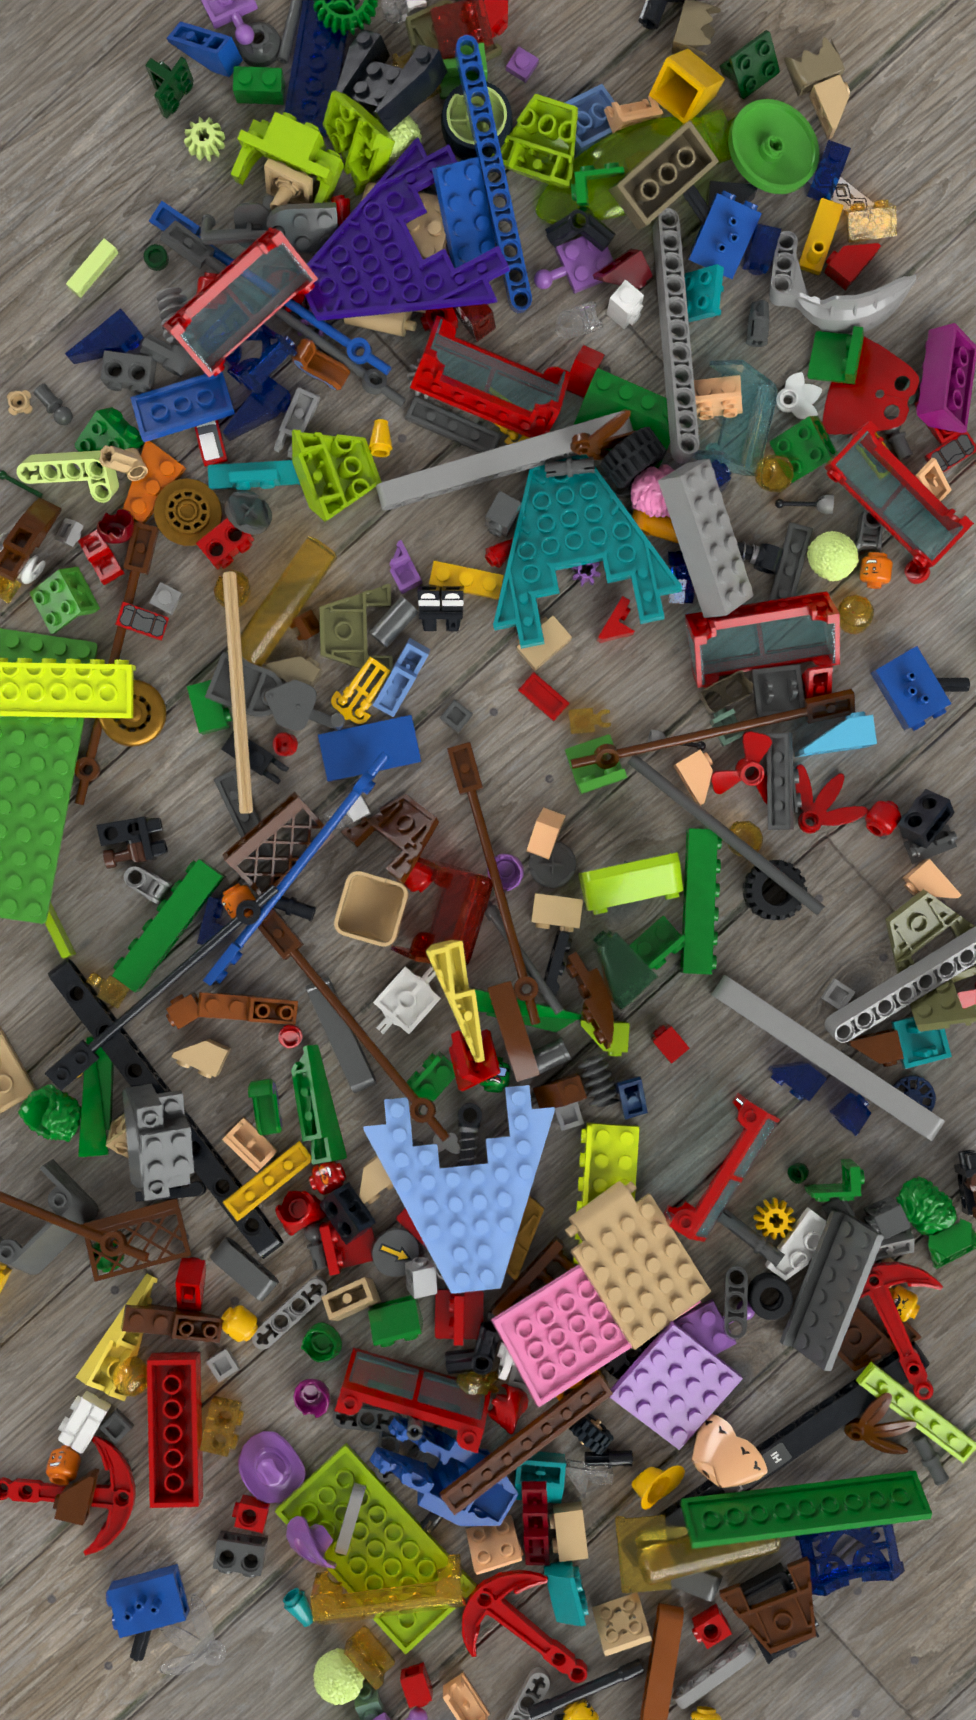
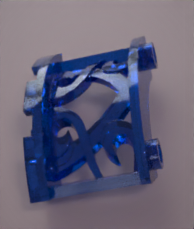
[196,300,297,395]
[795,1524,905,1596]

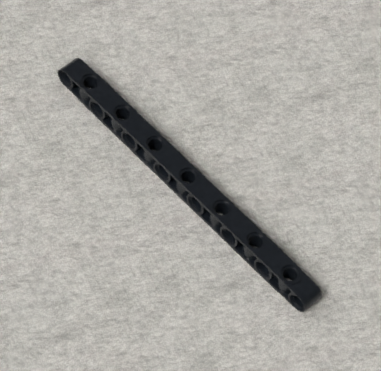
[48,958,284,1259]

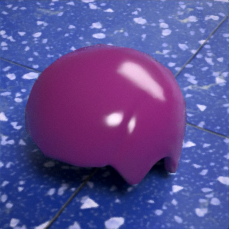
[293,1379,330,1418]

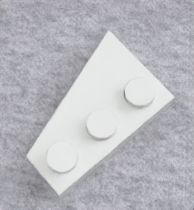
[764,1207,827,1281]

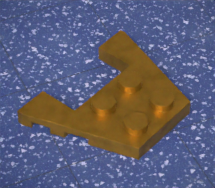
[506,1195,545,1280]

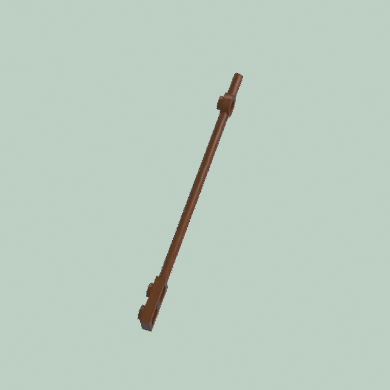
[74,522,159,805]
[570,689,855,769]
[447,742,541,1025]
[258,908,450,1142]
[0,1191,149,1262]

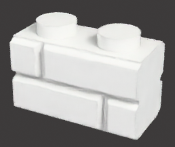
[58,1391,111,1453]

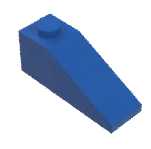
[166,21,243,77]

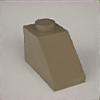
[264,656,323,687]

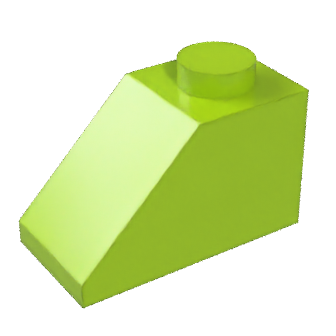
[580,1019,629,1056]

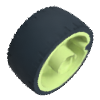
[441,80,513,160]

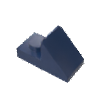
[614,1076,648,1120]

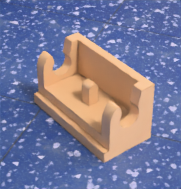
[604,95,663,134]
[222,1117,278,1173]
[443,1672,490,1720]

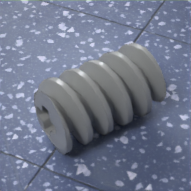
[156,287,194,343]

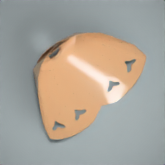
[692,1414,767,1488]

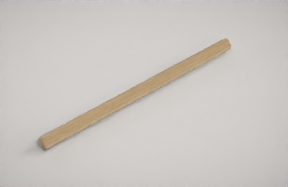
[223,571,253,814]

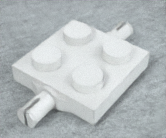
[373,966,441,1034]

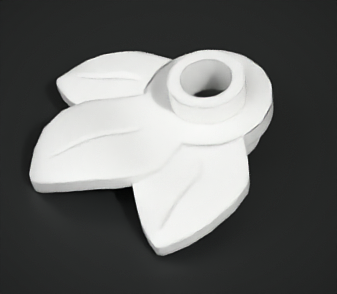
[776,372,822,420]

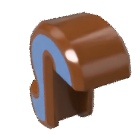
[291,338,351,391]

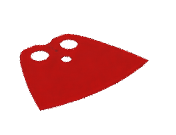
[822,337,920,435]

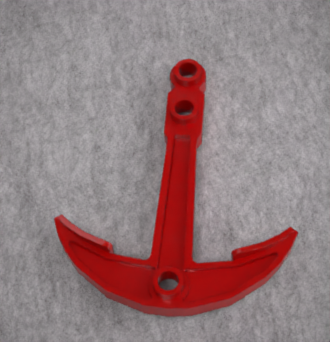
[860,1262,943,1400]
[0,1435,136,1556]
[462,1570,588,1683]

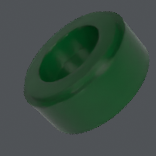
[144,244,169,271]

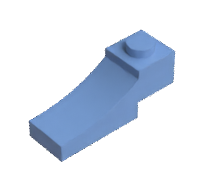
[373,638,430,717]

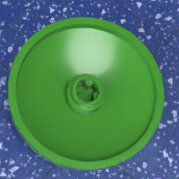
[728,99,819,194]

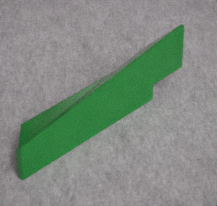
[469,986,582,1032]
[78,1036,114,1157]
[291,1045,347,1165]

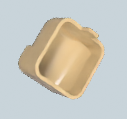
[334,871,409,947]

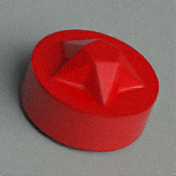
[904,560,930,584]
[273,732,298,756]

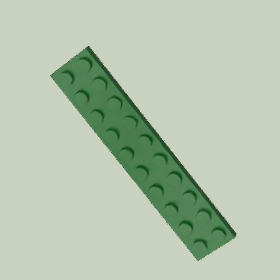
[680,1470,932,1549]

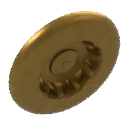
[154,479,222,546]
[99,679,166,747]

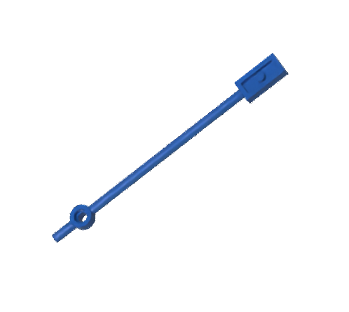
[149,201,392,375]
[203,752,390,986]

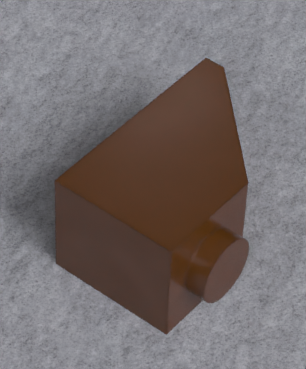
[846,1028,904,1067]
[533,1072,587,1108]
[53,1468,100,1526]

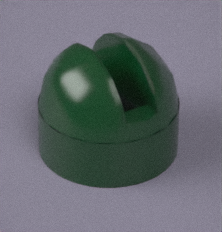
[787,1162,809,1184]

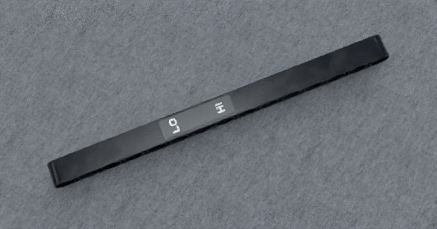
[619,1341,930,1567]

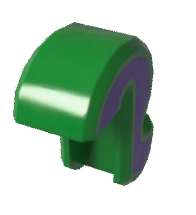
[248,1078,283,1136]

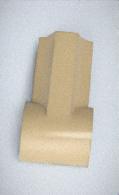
[99,445,148,481]

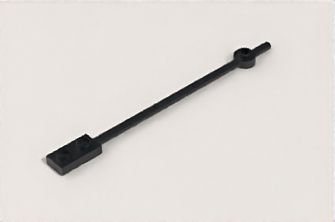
[45,884,279,1091]

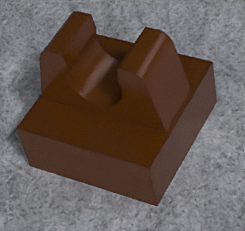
[290,609,319,641]

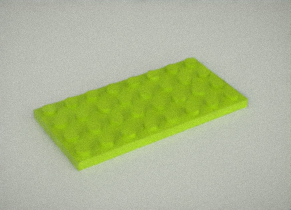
[274,1443,477,1655]

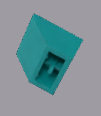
[514,1452,566,1504]
[544,1560,589,1627]

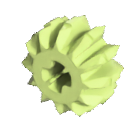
[184,117,225,161]

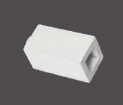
[606,280,644,330]

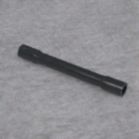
[527,1659,644,1720]

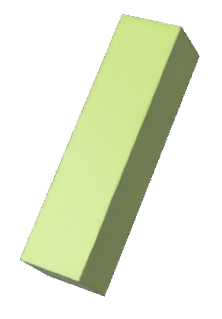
[66,238,118,298]

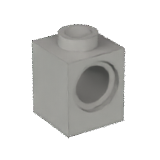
[405,1257,437,1299]

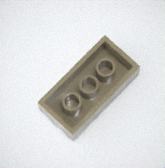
[609,120,719,230]

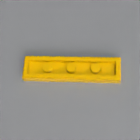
[222,1141,312,1222]

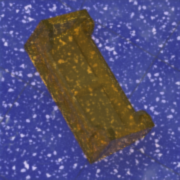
[310,1554,467,1625]

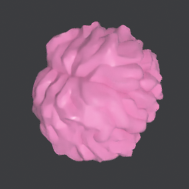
[631,464,674,518]

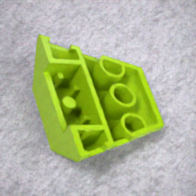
[323,90,395,197]
[491,94,578,188]
[292,429,382,522]

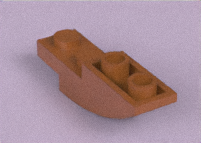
[197,992,298,1025]

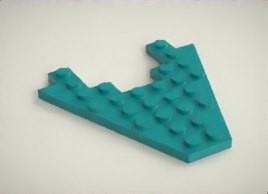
[493,454,682,649]

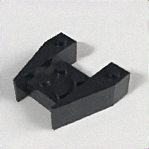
[336,29,448,132]

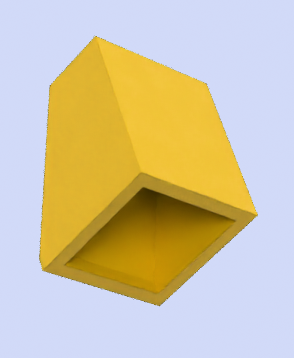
[649,49,725,124]

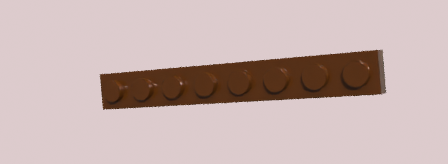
[439,1372,613,1516]

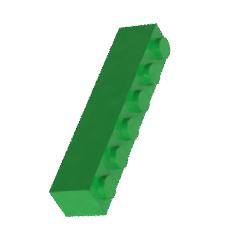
[680,828,722,975]
[112,859,225,993]

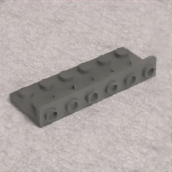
[780,1210,884,1371]

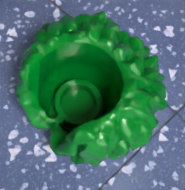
[18,1084,82,1143]
[896,1176,958,1237]

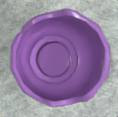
[487,853,524,891]

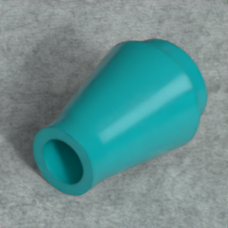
[283,1588,315,1627]

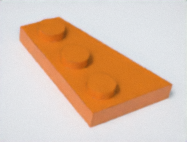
[123,441,186,524]

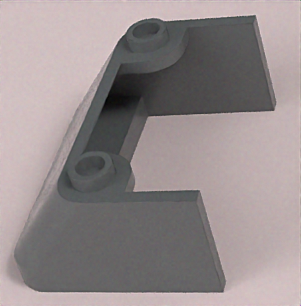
[0,1159,98,1275]

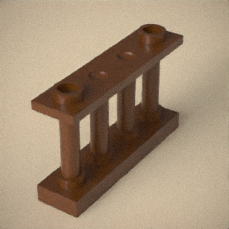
[491,1236,576,1316]

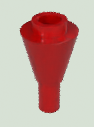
[331,195,350,226]
[485,538,513,568]

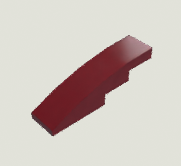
[522,1481,550,1565]

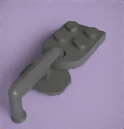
[200,202,338,253]
[205,652,345,731]

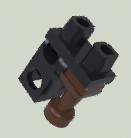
[97,816,168,869]
[954,1150,976,1218]

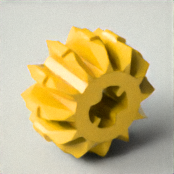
[753,1197,795,1240]

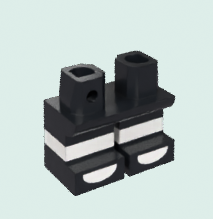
[417,586,464,632]

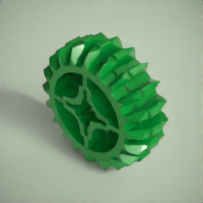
[313,0,378,36]

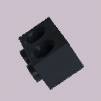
[898,789,954,849]
[319,1182,376,1245]

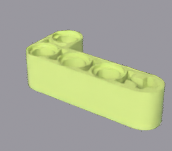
[17,450,119,503]

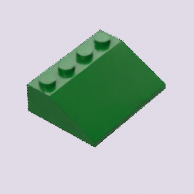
[574,368,670,469]

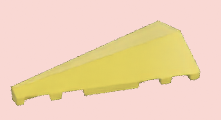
[426,940,485,1063]
[76,1273,158,1401]

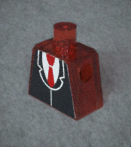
[453,304,496,342]

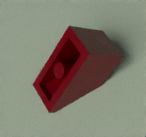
[593,248,653,290]

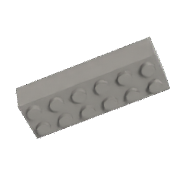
[658,459,754,618]

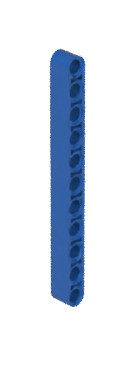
[455,35,532,313]

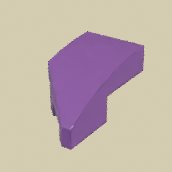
[390,540,423,594]

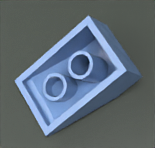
[564,84,616,163]

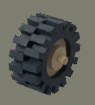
[569,1413,614,1455]

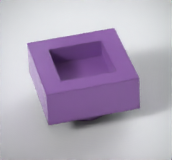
[506,46,539,83]

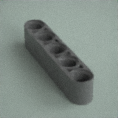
[306,976,377,1093]

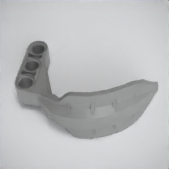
[769,231,917,335]

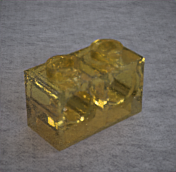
[200,1396,245,1457]

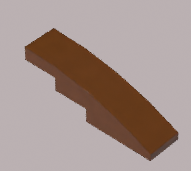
[488,981,540,1082]

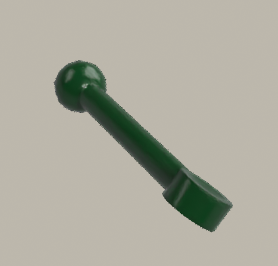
[0,470,43,498]

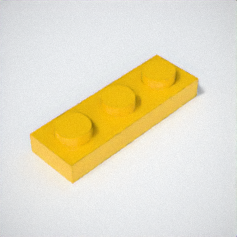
[429,561,504,600]

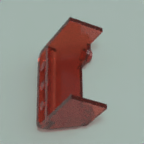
[391,857,493,966]

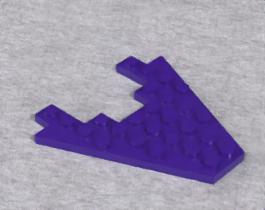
[297,138,510,321]

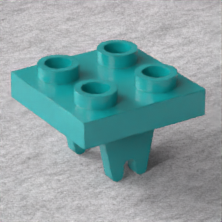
[684,264,724,323]
[891,1016,952,1069]

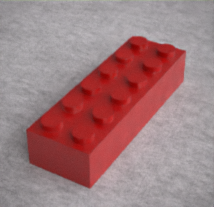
[147,1352,203,1508]

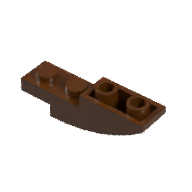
[0,498,62,582]
[565,952,614,1050]
[121,1304,224,1343]

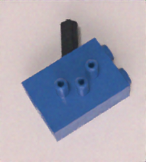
[683,185,762,279]
[870,646,970,731]
[106,1564,190,1661]

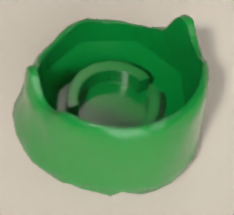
[301,1322,342,1363]

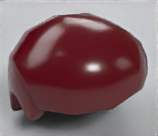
[97,508,134,544]

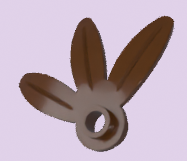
[570,410,635,460]
[844,1392,917,1454]

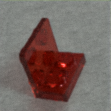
[430,0,494,60]

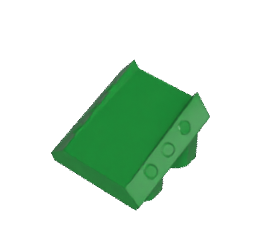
[928,1218,976,1269]

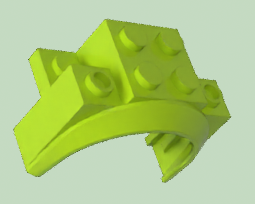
[231,112,344,203]

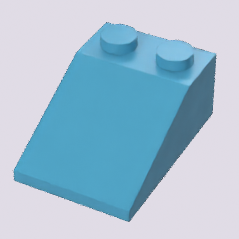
[795,712,877,757]

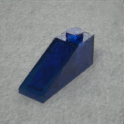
[65,308,144,364]
[223,374,291,441]

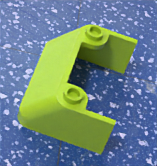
[578,852,683,915]

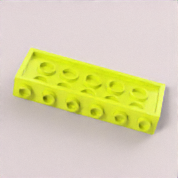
[0,658,136,718]
[573,1122,639,1265]

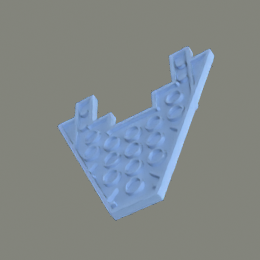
[363,1085,555,1294]

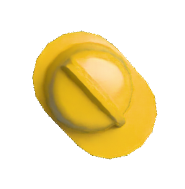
[631,1465,685,1510]

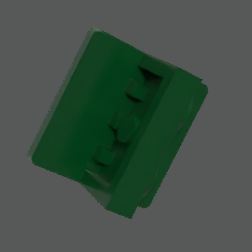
[720,30,780,99]
[145,56,194,119]

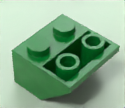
[368,1295,423,1347]

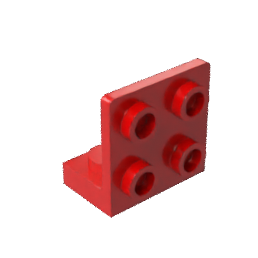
[319,1221,375,1276]

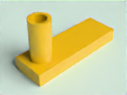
[799,198,844,276]

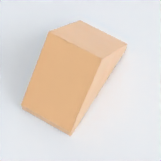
[915,457,951,501]
[527,807,566,859]

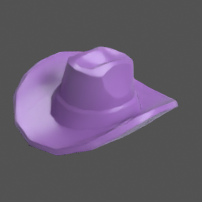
[238,1431,306,1503]
[286,1516,337,1569]

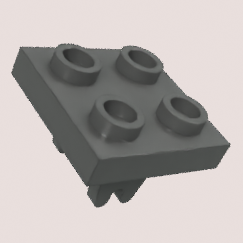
[751,664,805,718]

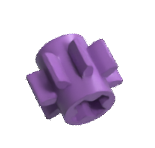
[571,562,601,587]

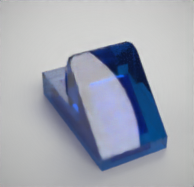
[197,897,225,945]

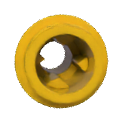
[369,419,392,457]

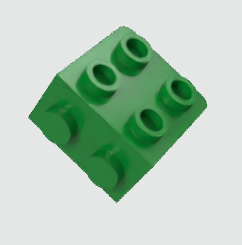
[571,162,625,207]
[75,407,145,468]
[804,1159,865,1202]

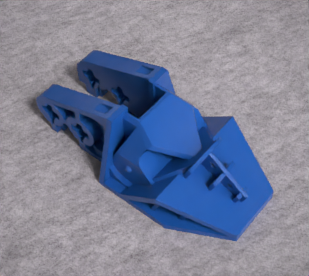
[369,1415,519,1526]

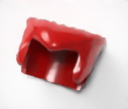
[275,1191,326,1236]
[488,1384,528,1435]

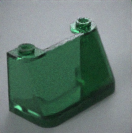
[593,930,658,1010]

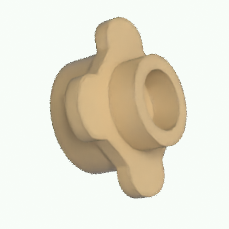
[7,390,33,416]

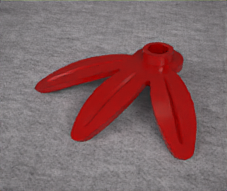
[795,764,869,834]

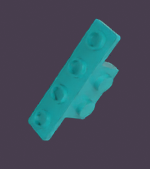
[208,460,301,490]

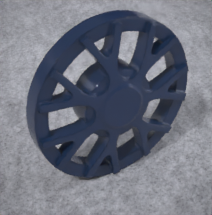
[893,1075,936,1111]

